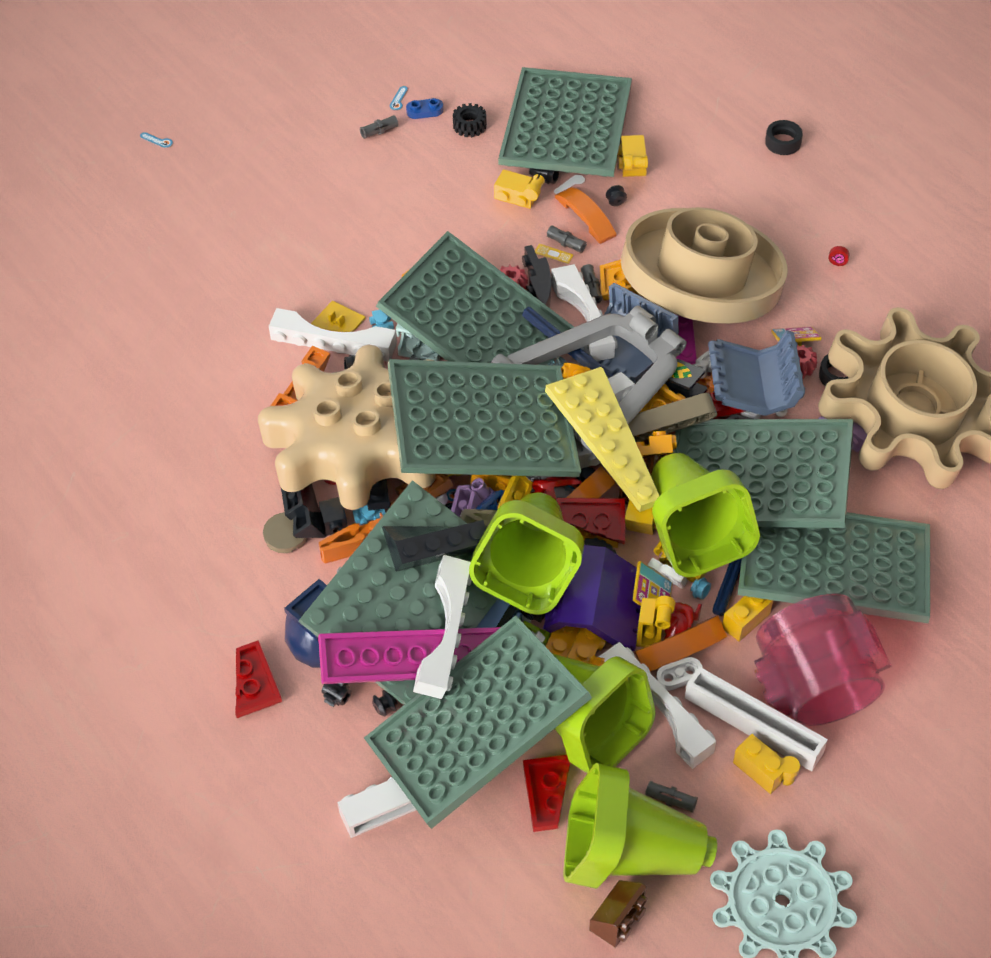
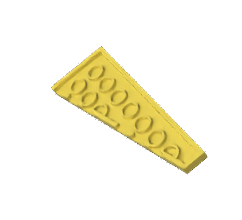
[545,367,659,512]

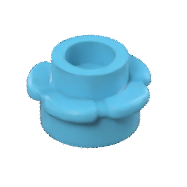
[691,577,711,600]

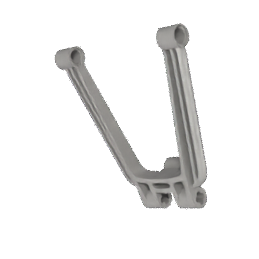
[491,306,687,455]

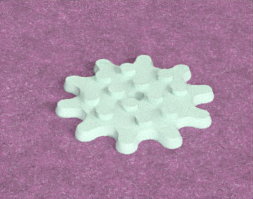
[710,829,857,958]

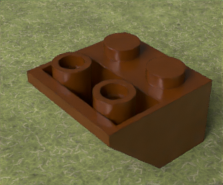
[589,880,648,948]

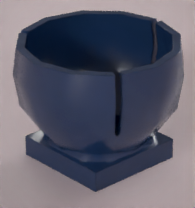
[284,579,327,668]

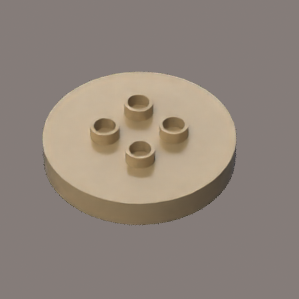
[621,207,788,324]

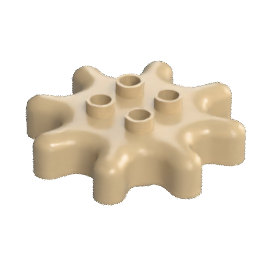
[818,307,991,489]
[258,344,436,510]

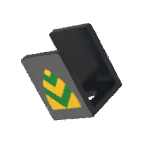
[665,358,708,398]

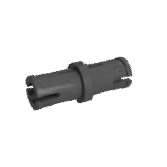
[360,115,398,139]
[547,225,587,253]
[581,264,602,304]
[645,781,698,813]

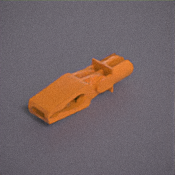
[319,513,383,564]

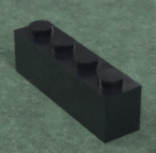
[382,520,486,572]

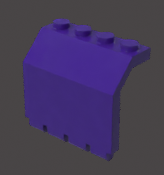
[543,545,641,651]

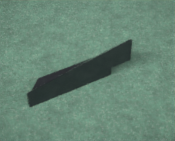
[281,483,327,538]

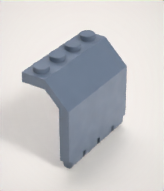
[581,283,679,384]
[708,330,805,416]

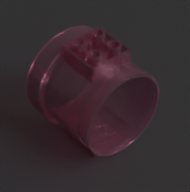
[754,594,892,726]

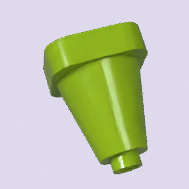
[652,453,760,577]
[469,493,584,615]
[552,653,655,773]
[563,763,717,889]

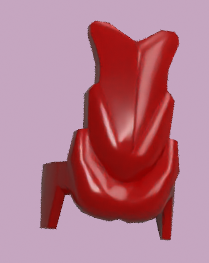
[530,476,582,500]
[664,595,702,639]

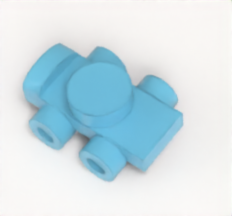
[369,309,394,329]
[352,505,385,525]

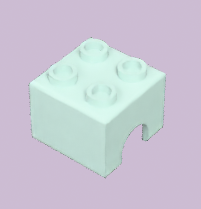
[396,323,441,361]

